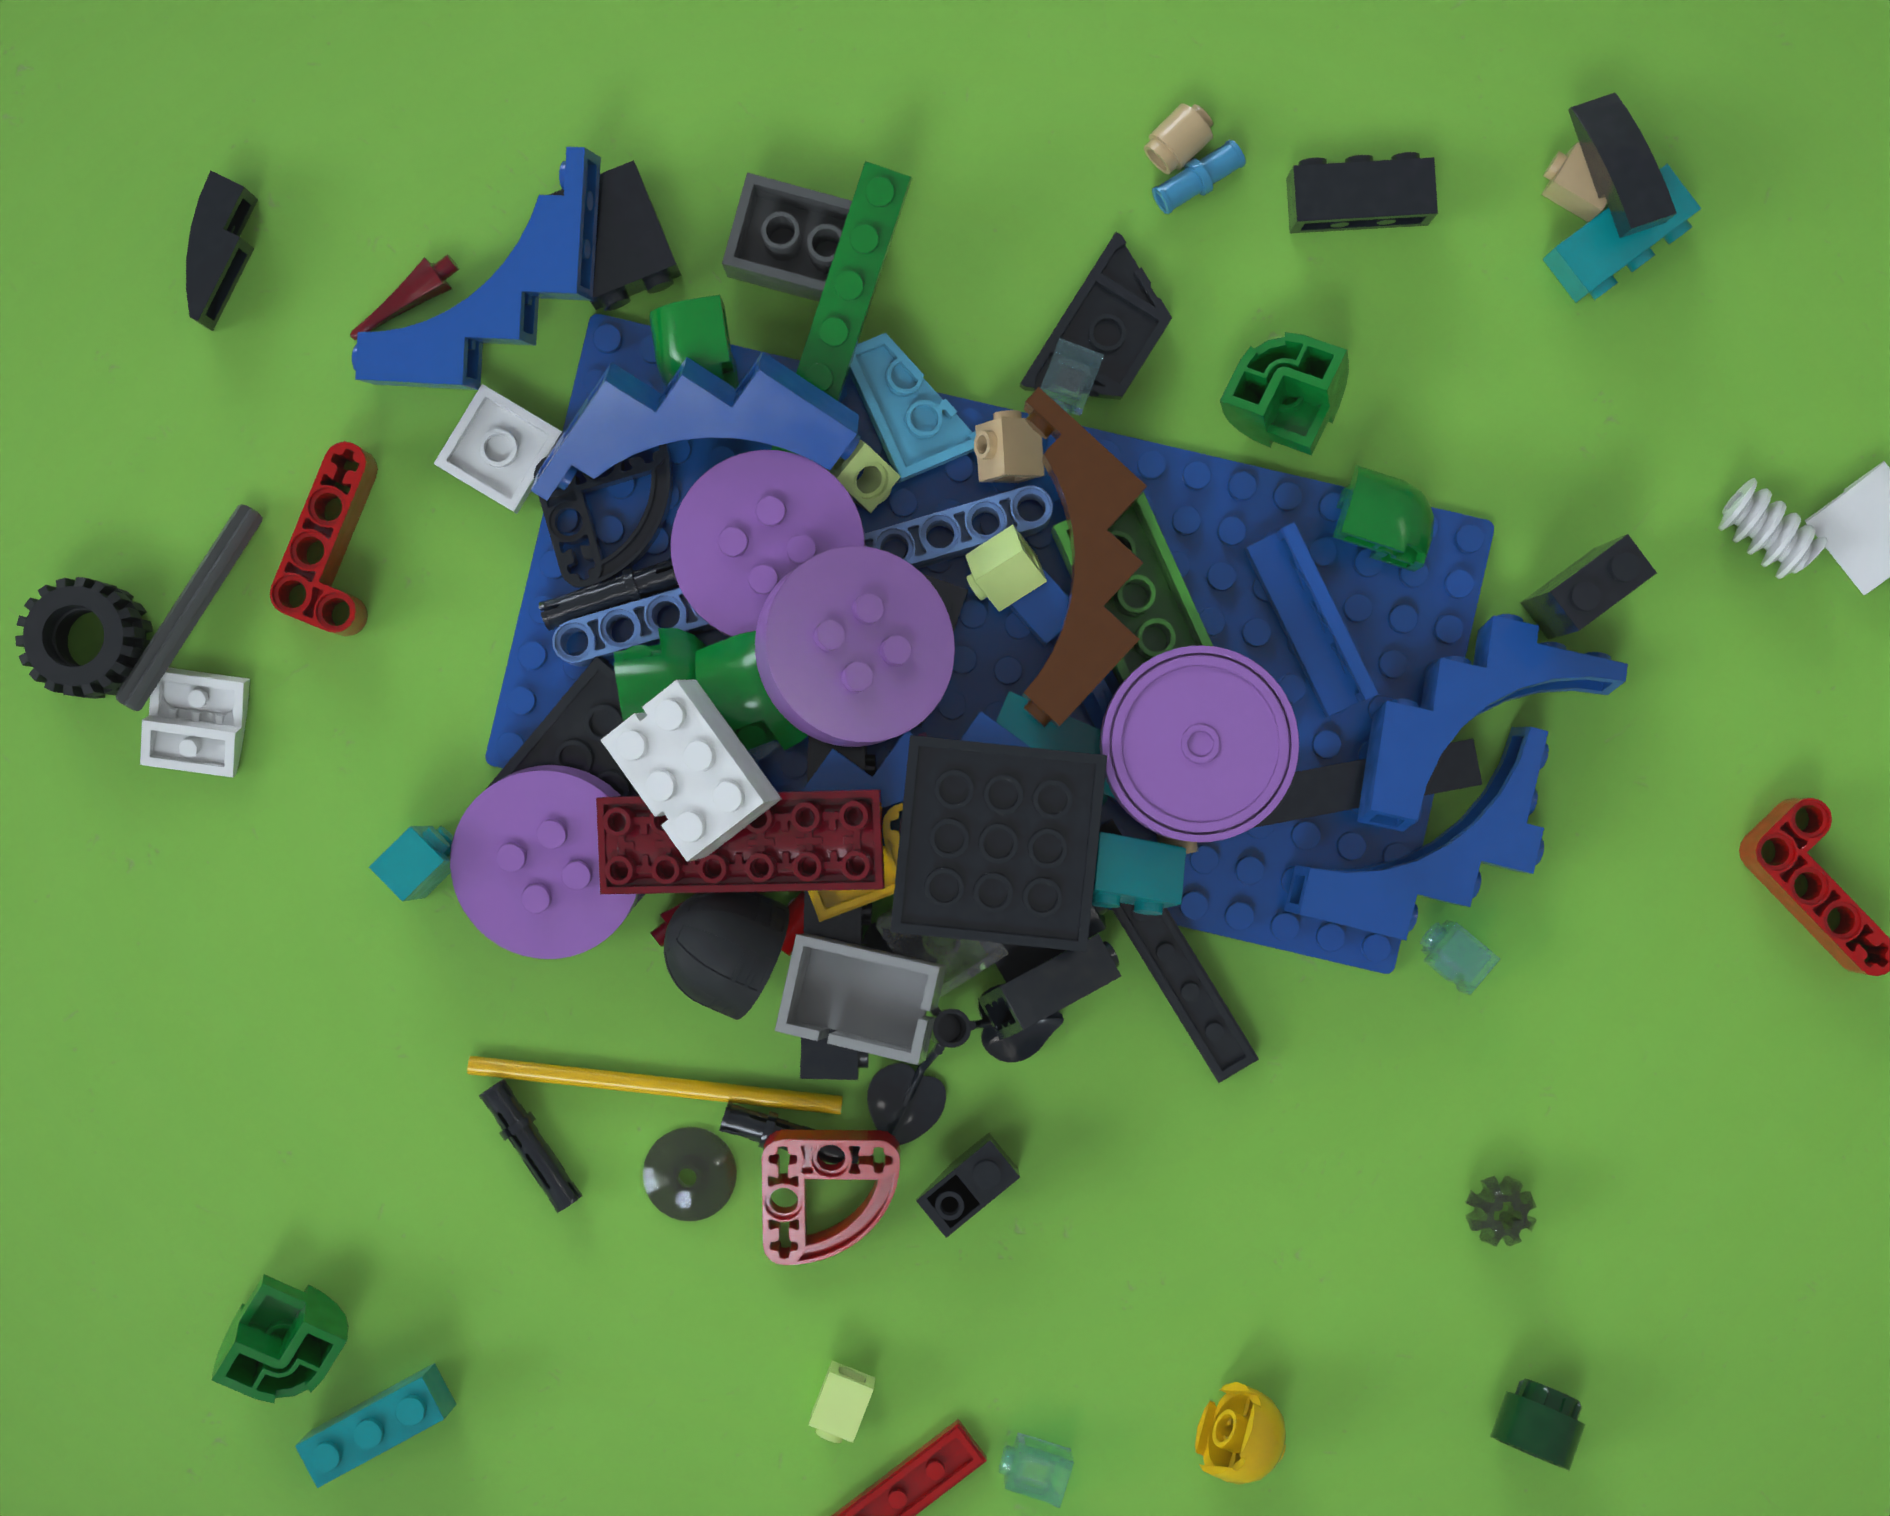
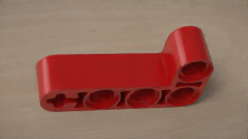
[270,441,378,636]
[1739,798,1890,976]

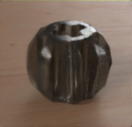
[1465,1176,1537,1246]

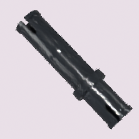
[539,558,679,631]
[479,1078,583,1213]
[719,1102,859,1164]

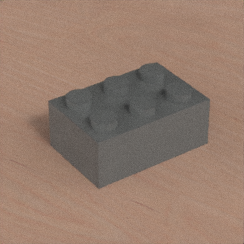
[722,172,852,302]

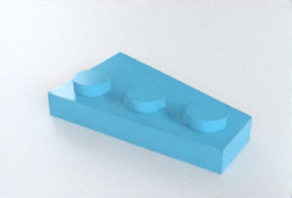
[849,333,976,483]

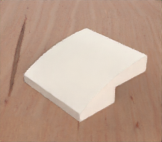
[1804,461,1890,595]
[140,668,250,777]

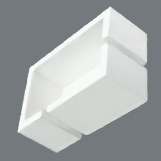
[601,680,782,862]

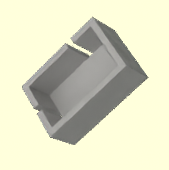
[775,933,947,1065]

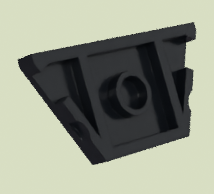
[1020,232,1172,400]

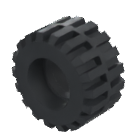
[15,577,153,699]

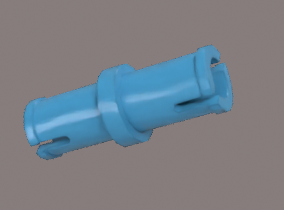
[1152,140,1246,215]

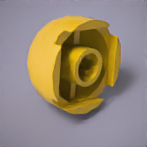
[1195,1382,1286,1484]

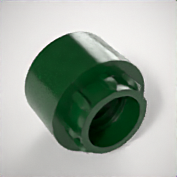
[1490,1378,1585,1470]

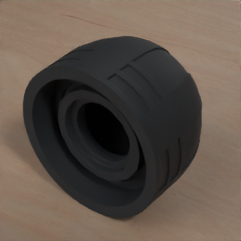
[664,892,789,1020]

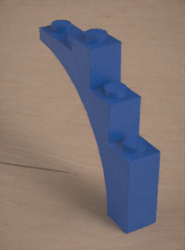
[1357,614,1628,832]
[1284,727,1549,940]

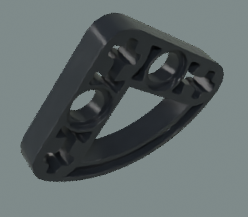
[534,444,673,589]

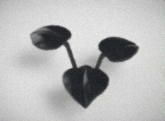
[862,923,1064,1145]

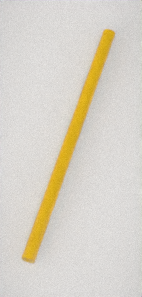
[467,1056,843,1115]

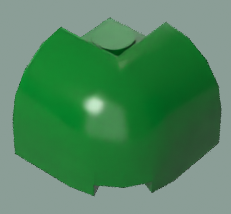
[649,294,739,388]
[1220,332,1349,456]
[1333,465,1434,572]
[613,628,707,722]
[695,631,808,750]
[211,1274,349,1403]

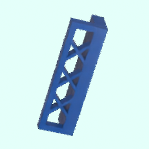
[1244,522,1378,717]

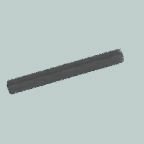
[116,504,263,711]

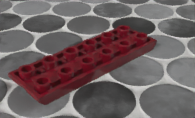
[596,789,885,895]

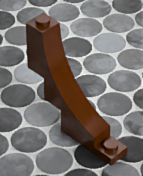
[1022,387,1147,728]

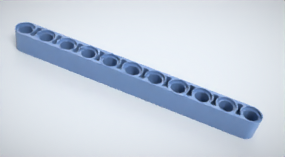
[552,486,1053,667]

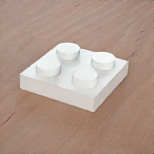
[434,384,563,514]

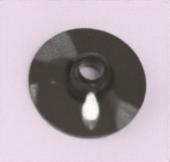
[643,1127,737,1221]

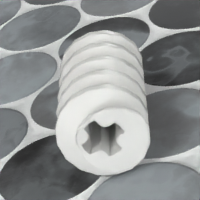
[1718,478,1828,579]

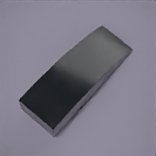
[1568,93,1677,238]
[186,170,258,331]

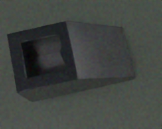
[916,1133,1020,1238]

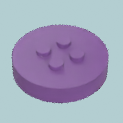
[671,450,866,637]
[755,546,955,747]
[1099,645,1299,842]
[450,765,641,959]

